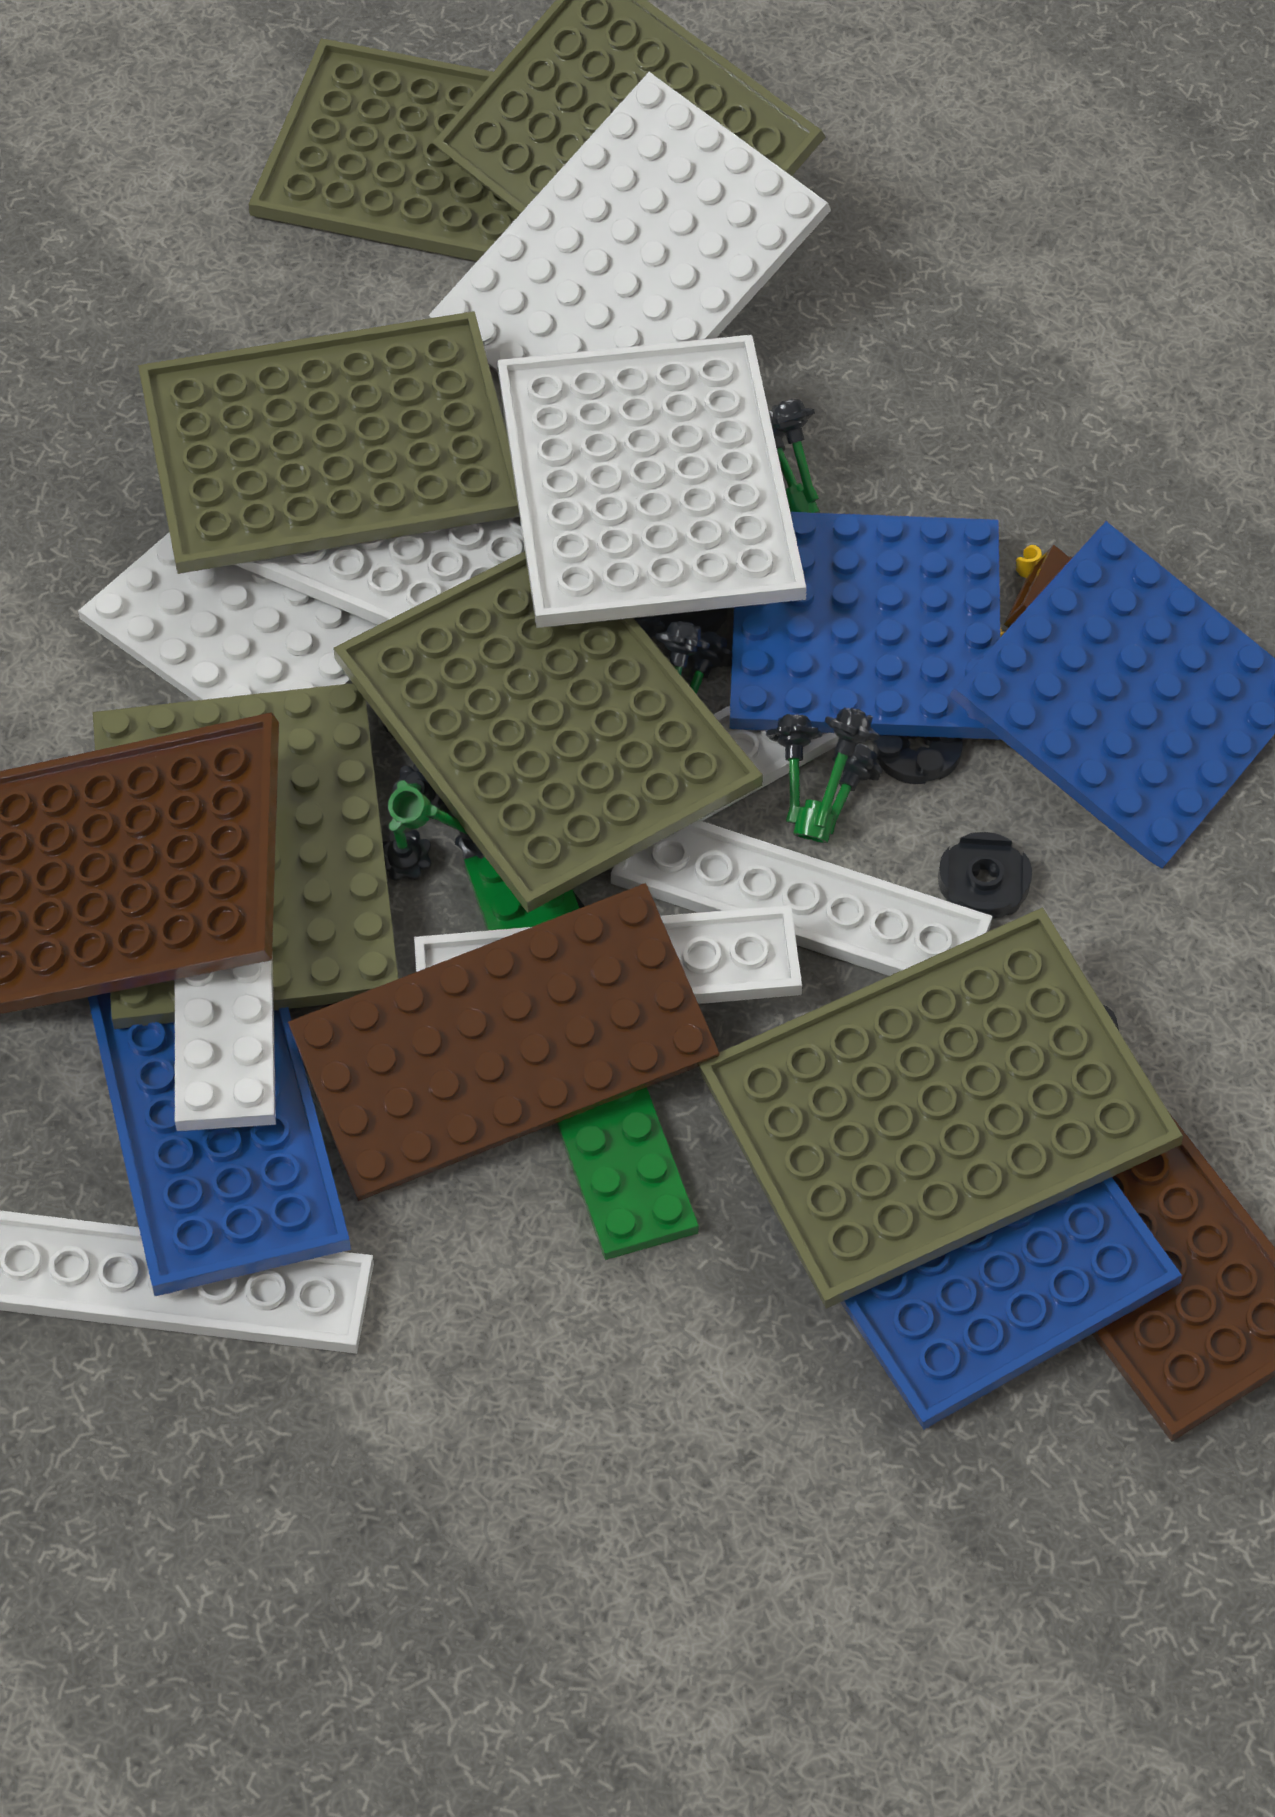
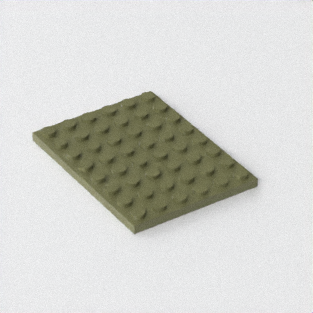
[432,0,826,215]
[249,38,519,261]
[138,311,520,574]
[333,551,763,913]
[93,683,398,1029]
[699,907,1183,1309]

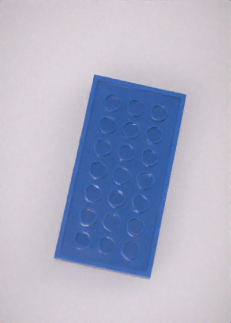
[88,993,351,1297]

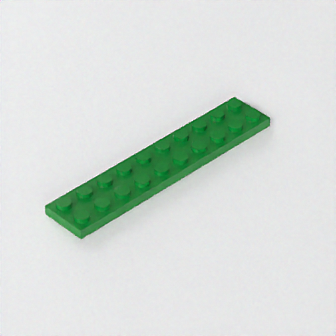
[464,856,699,1260]

